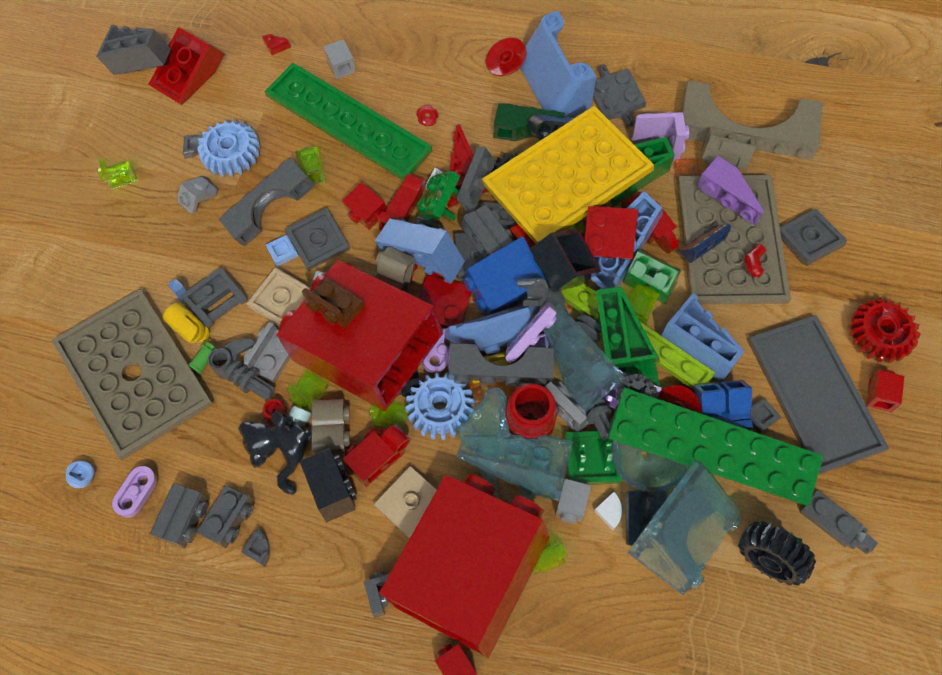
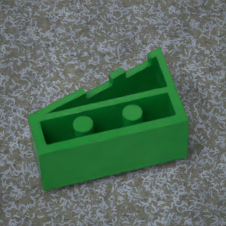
[611,137,675,206]
[596,286,660,370]

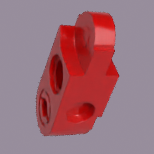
[621,192,679,253]

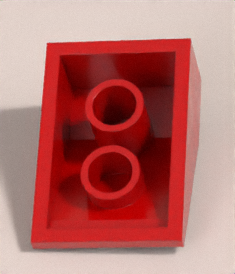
[148,27,224,105]

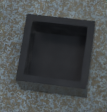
[530,228,602,292]
[299,448,357,523]

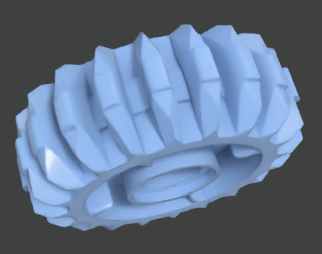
[197,119,260,178]
[406,372,475,440]

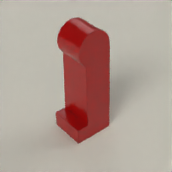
[378,173,426,231]

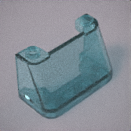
[628,459,742,595]

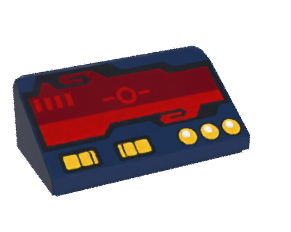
[679,224,731,263]

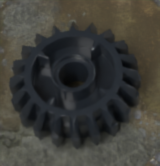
[738,521,816,586]

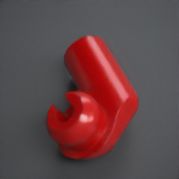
[743,244,766,278]

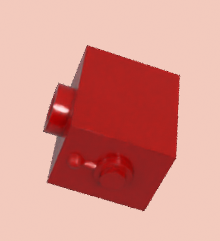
[342,182,387,230]

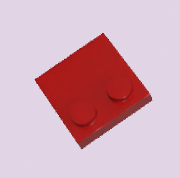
[585,206,639,260]
[419,275,473,329]

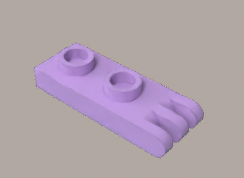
[506,301,557,363]

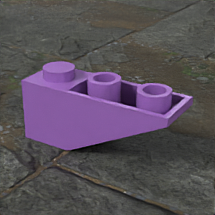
[697,156,764,226]

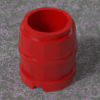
[504,384,557,447]

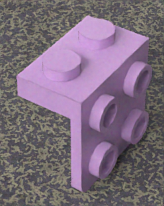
[631,112,689,162]

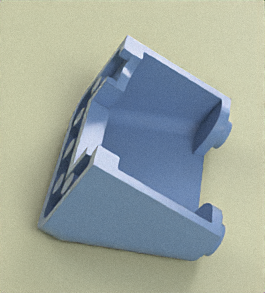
[520,11,596,117]

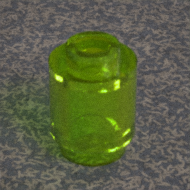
[532,539,568,575]

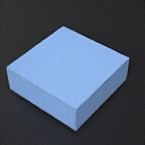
[266,235,298,266]

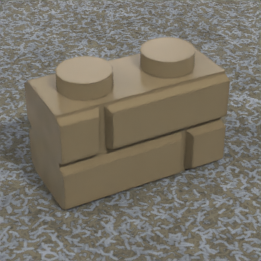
[701,127,756,170]

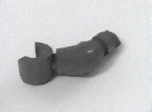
[517,278,572,336]

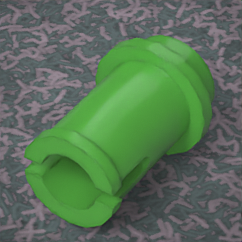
[188,342,217,374]

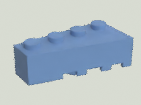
[591,191,663,289]

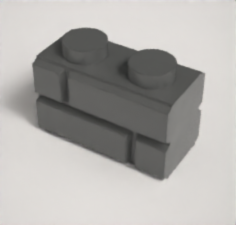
[461,205,513,259]
[150,483,208,549]

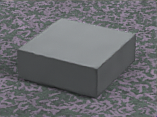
[750,398,781,434]

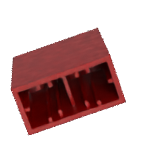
[276,260,444,412]
[379,474,550,658]

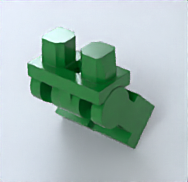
[624,249,681,304]

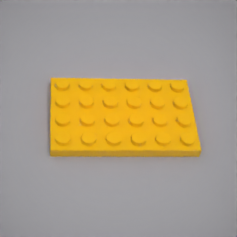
[482,106,654,244]

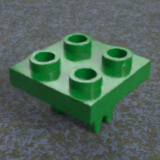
[416,171,460,221]
[565,431,622,485]

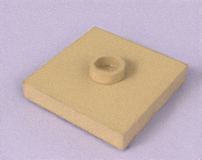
[246,267,310,326]
[374,466,437,539]

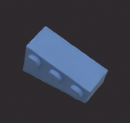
[375,219,465,284]
[661,292,744,382]

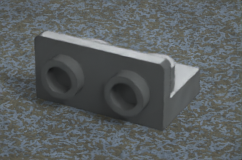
[197,486,254,549]

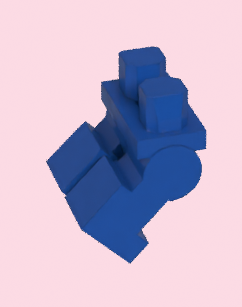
[694,380,753,431]

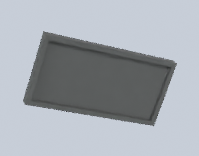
[747,315,889,475]

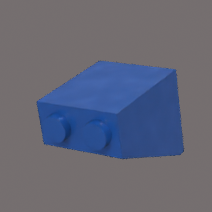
[463,237,546,316]

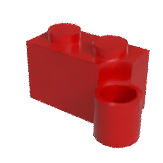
[343,424,411,488]

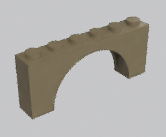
[681,81,823,159]

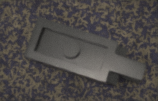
[800,490,878,554]

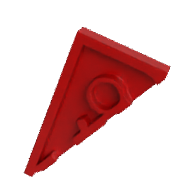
[447,124,489,208]

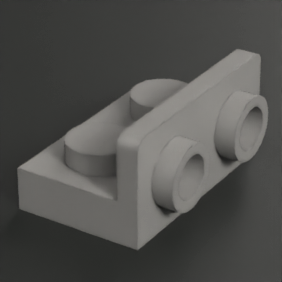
[244,322,290,384]
[545,381,589,432]

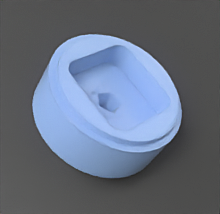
[65,461,94,488]

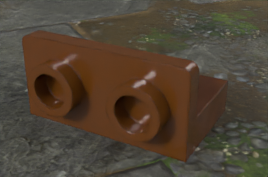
[301,278,365,329]

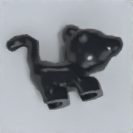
[238,410,312,495]

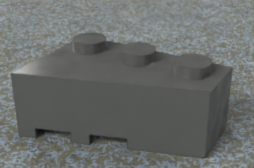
[96,25,171,75]

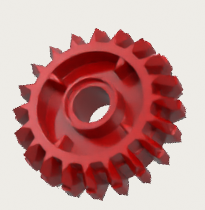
[848,297,921,364]

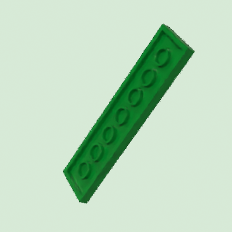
[265,62,433,181]
[606,388,824,506]

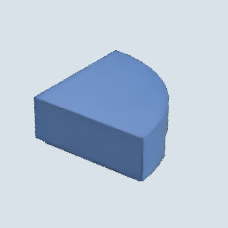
[168,278,186,302]

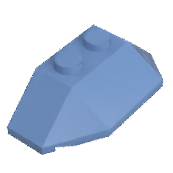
[445,305,541,355]

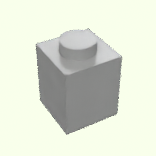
[324,39,356,80]
[555,479,591,524]

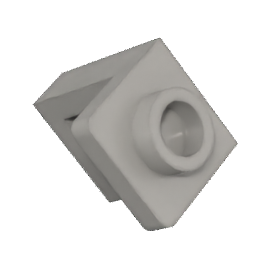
[177,176,217,214]

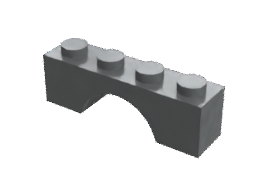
[219,158,315,247]
[448,343,554,387]

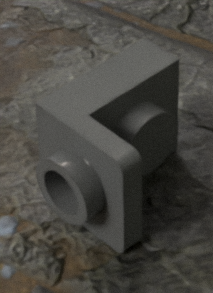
[364,572,389,619]

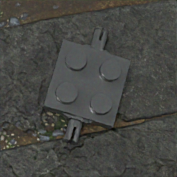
[593,64,646,128]

